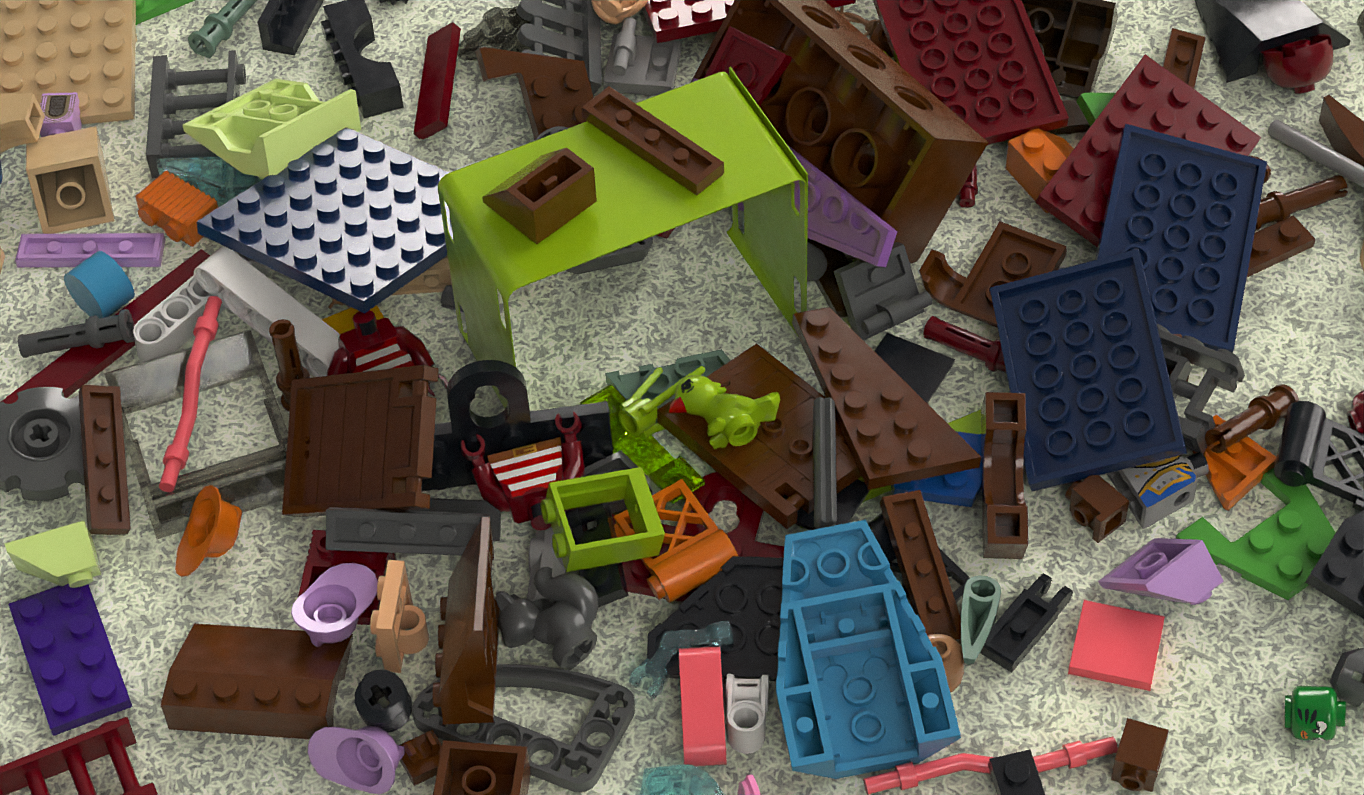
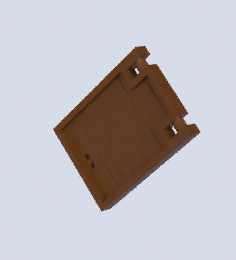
[657,343,861,529]
[282,365,439,517]

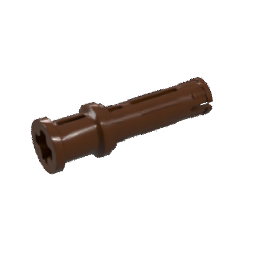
[1255,174,1348,232]
[269,319,310,412]
[1205,384,1299,453]

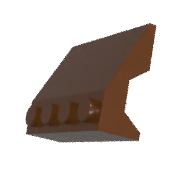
[433,517,500,724]
[161,623,353,739]

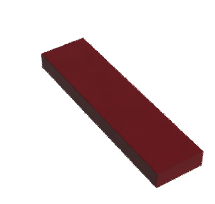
[413,22,461,139]

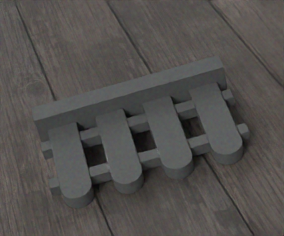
[516,0,602,96]

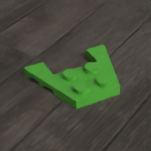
[1176,468,1336,600]

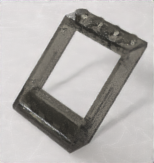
[104,330,288,539]

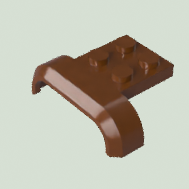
[919,221,1067,328]

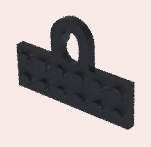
[421,360,613,492]

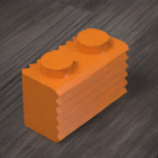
[135,170,218,247]

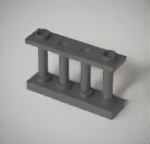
[146,50,246,178]
[326,498,501,556]

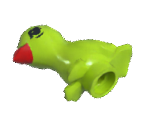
[669,375,780,449]

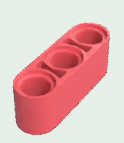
[679,646,727,767]

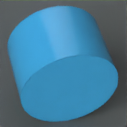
[64,251,135,318]

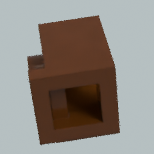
[1065,475,1129,543]

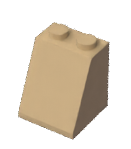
[26,126,115,234]

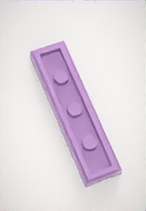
[15,233,165,268]

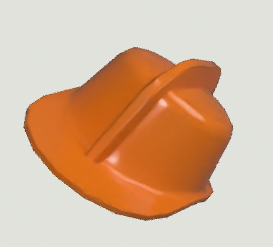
[175,485,242,577]

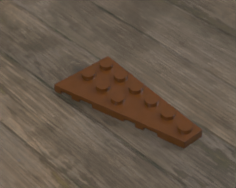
[792,307,981,490]

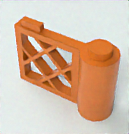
[614,479,739,603]

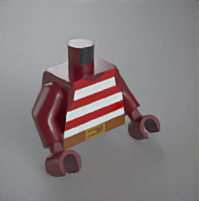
[327,310,448,396]
[461,411,585,531]

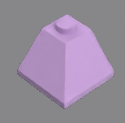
[1098,538,1223,605]

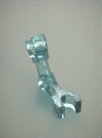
[629,621,734,699]

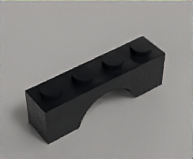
[320,0,404,118]

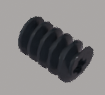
[354,670,412,733]

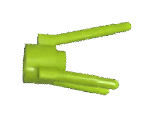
[618,366,706,439]

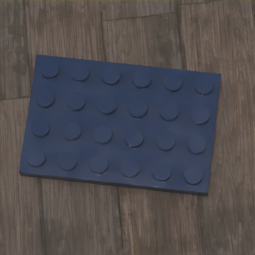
[1095,123,1267,353]
[990,249,1187,492]

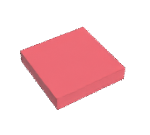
[1068,600,1165,691]

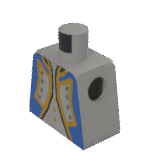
[1107,452,1209,529]

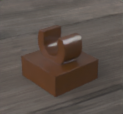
[400,730,442,786]

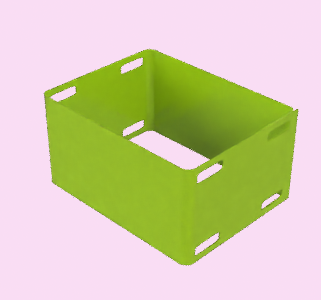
[438,67,808,408]

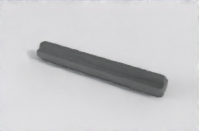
[813,397,837,529]

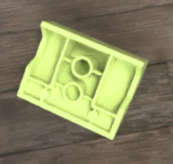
[183,79,361,180]

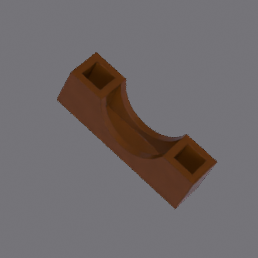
[981,392,1028,559]

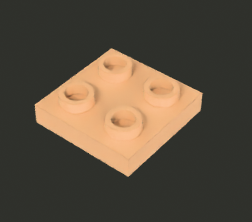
[370,560,429,673]

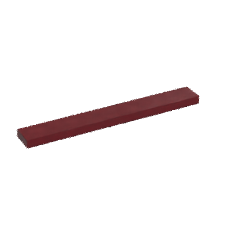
[1,249,210,404]

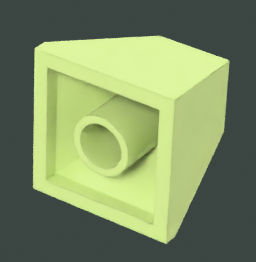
[4,520,101,588]

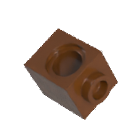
[1111,718,1169,792]

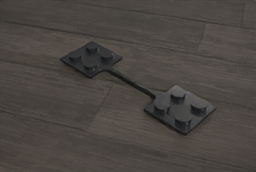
[783,333,955,530]

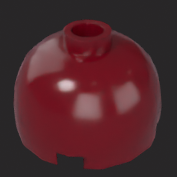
[1261,34,1334,94]

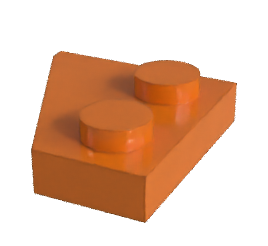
[1193,415,1276,511]

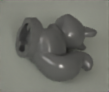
[495,567,599,670]

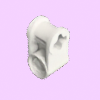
[726,674,769,754]

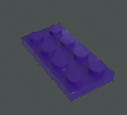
[8,584,133,736]

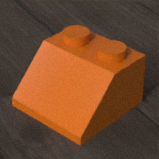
[1006,128,1074,213]

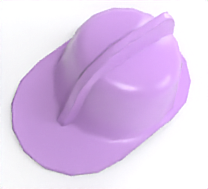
[291,563,378,647]
[308,726,405,795]

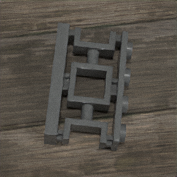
[1157,324,1245,454]

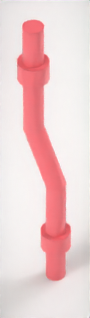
[159,296,222,492]
[863,736,1118,795]

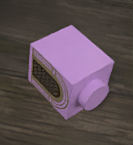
[40,92,82,137]

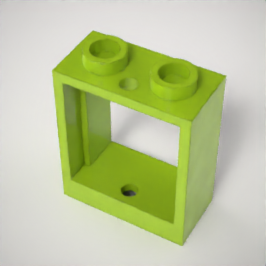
[541,467,665,572]

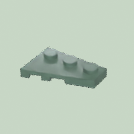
[605,349,731,424]

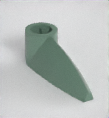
[960,575,1001,666]

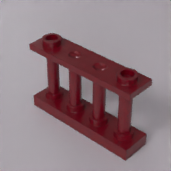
[0,717,158,795]

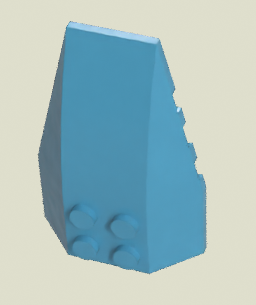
[776,520,961,779]

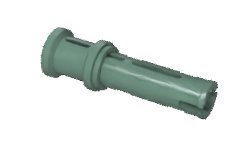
[188,0,257,58]

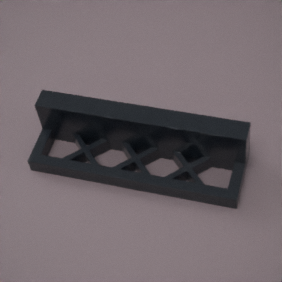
[257,0,324,56]

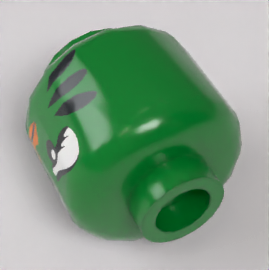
[1285,685,1346,741]

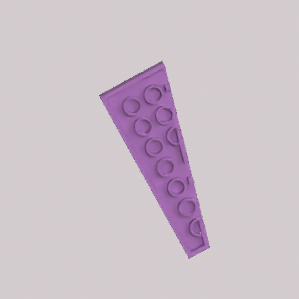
[693,78,897,268]

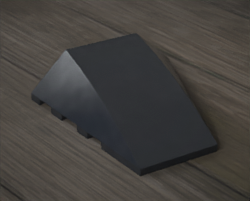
[1195,0,1350,83]

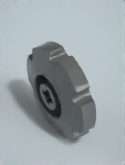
[0,387,85,501]

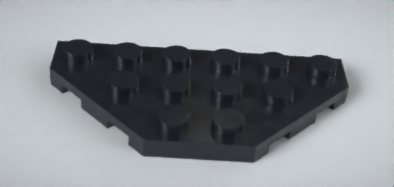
[646,556,784,681]

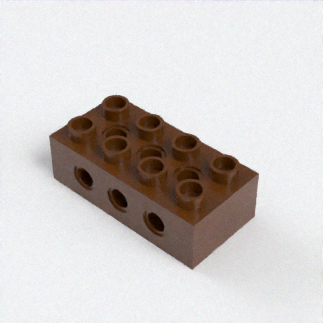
[691,0,989,263]

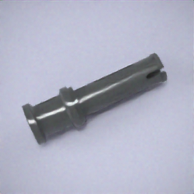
[18,309,134,358]

